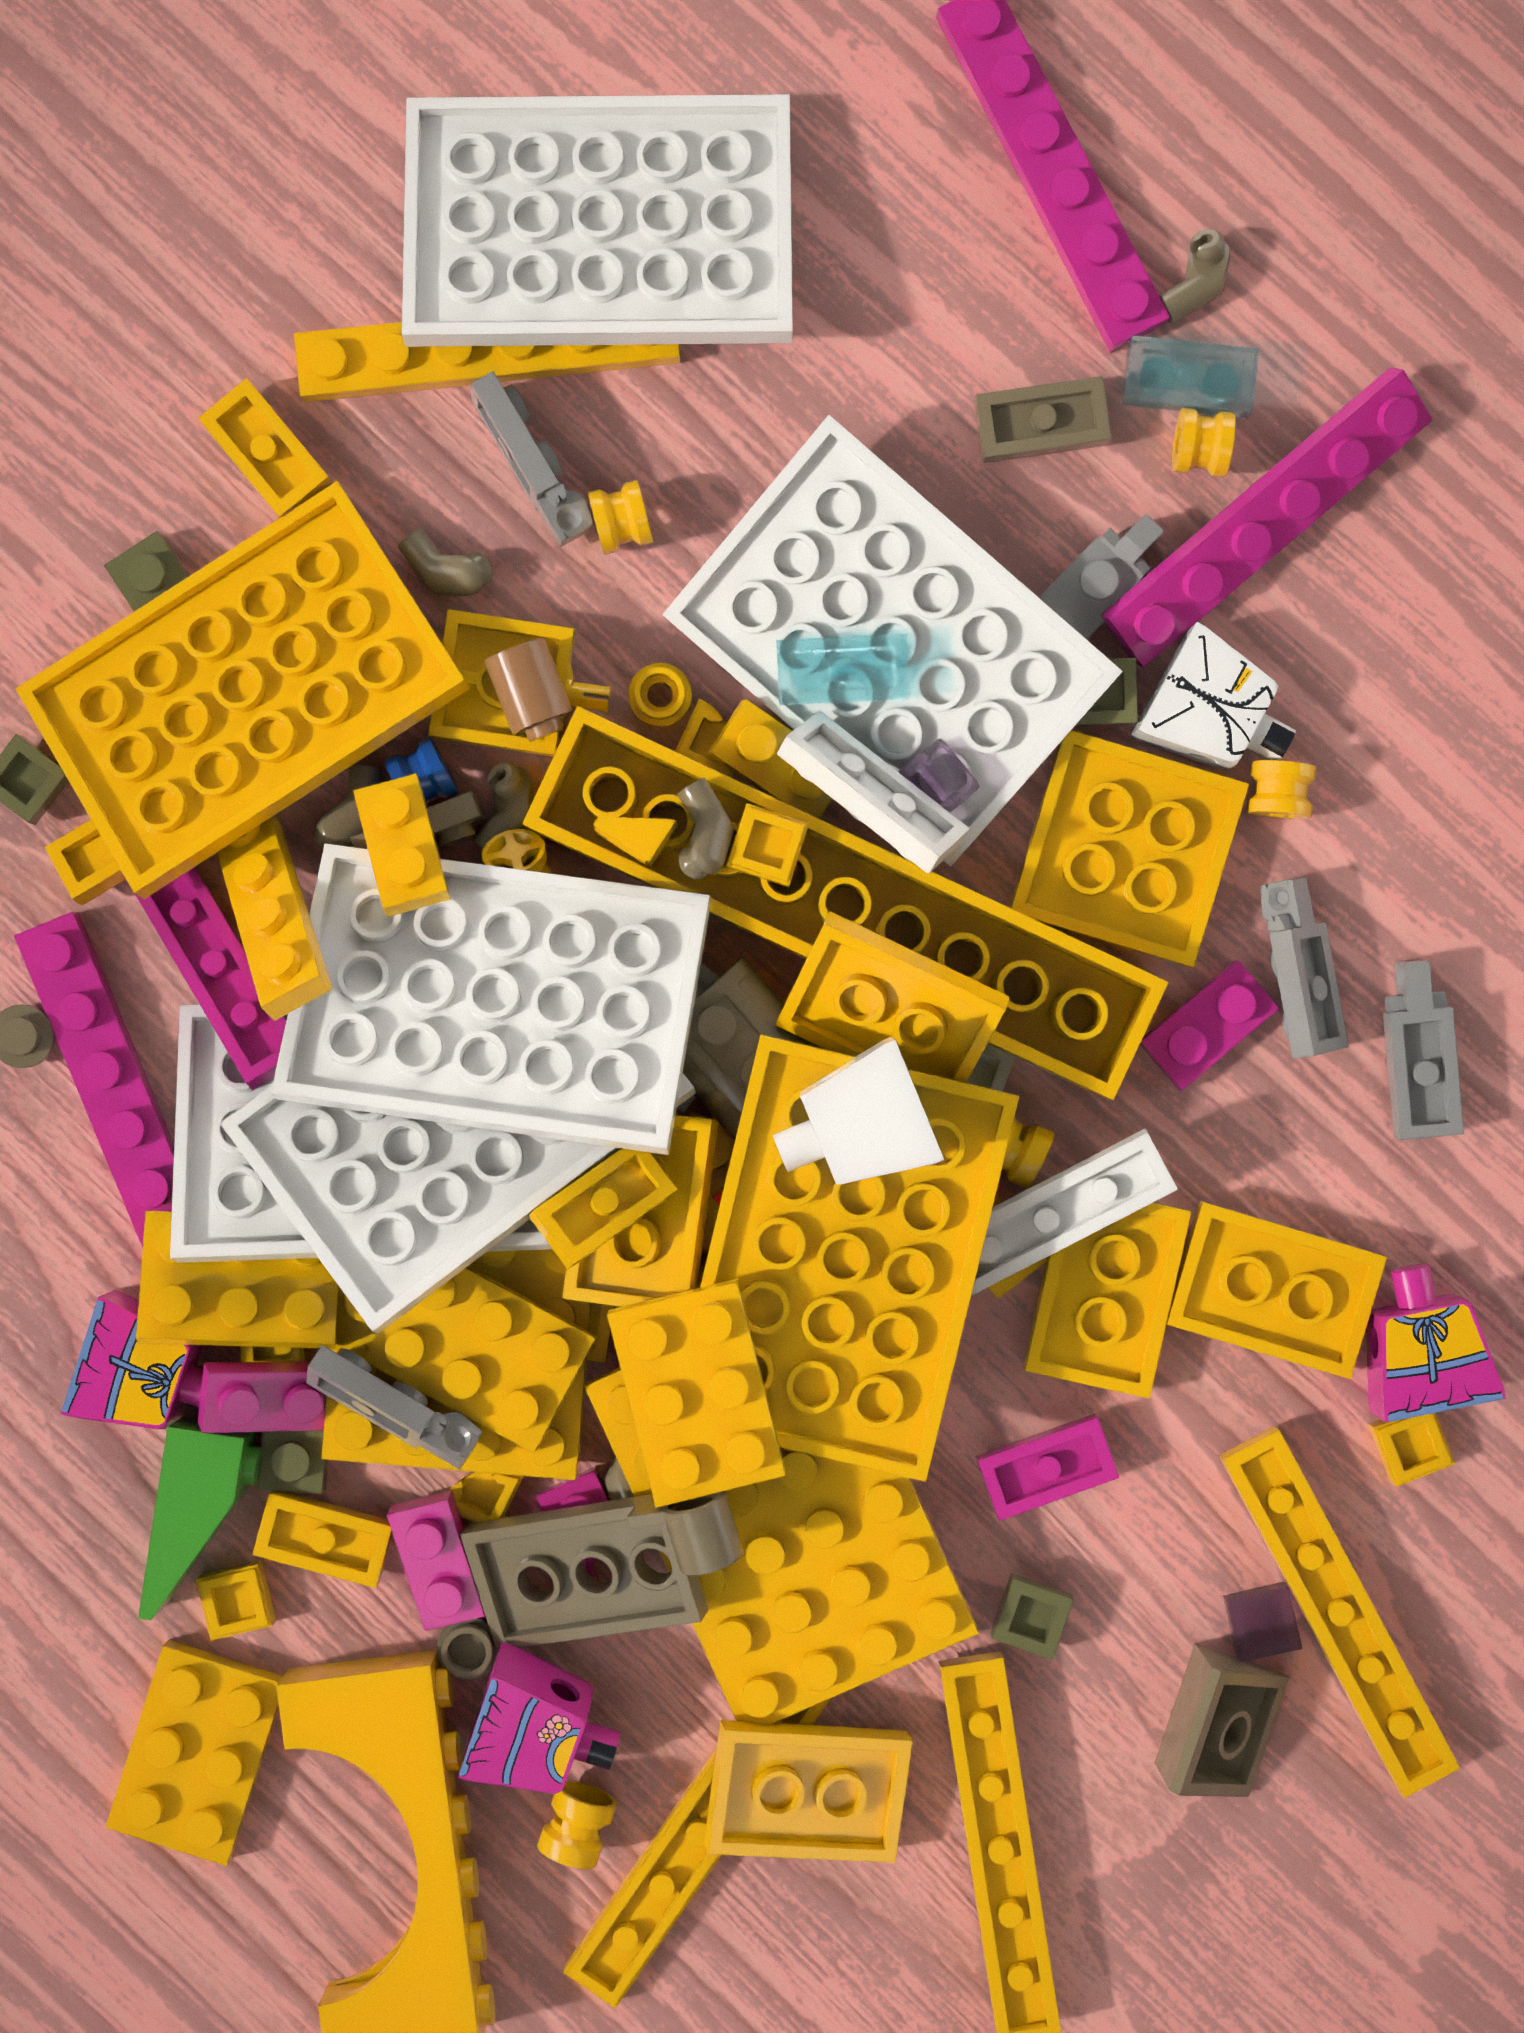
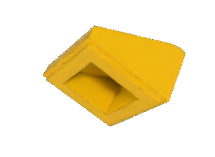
[593,817,678,866]

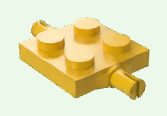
[428,609,611,757]

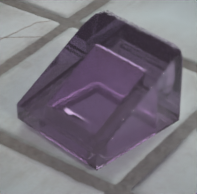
[898,739,979,812]

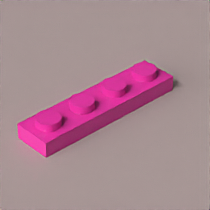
[125,867,286,1091]

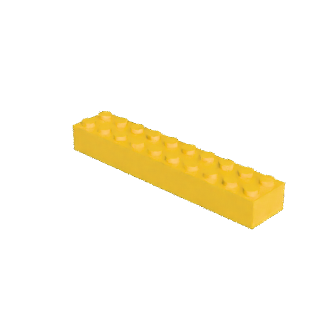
[522,706,1169,1100]

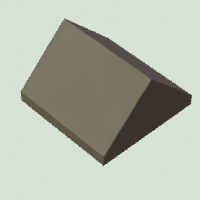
[1154,1643,1289,1797]

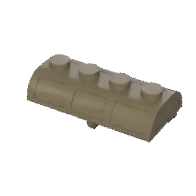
[683,956,824,1141]

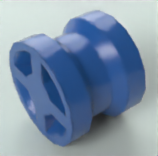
[384,736,459,806]

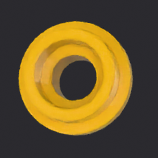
[628,663,692,727]

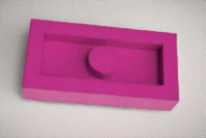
[1140,960,1279,1090]
[198,1361,327,1433]
[975,1414,1119,1521]
[387,1490,485,1631]

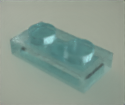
[1122,335,1259,418]
[776,634,910,705]

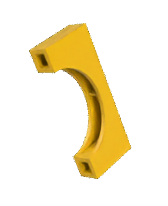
[276,1649,495,2033]

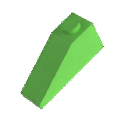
[138,1417,262,1621]

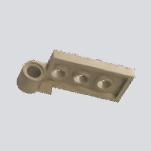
[460,1491,743,1651]

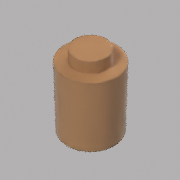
[484,638,573,742]

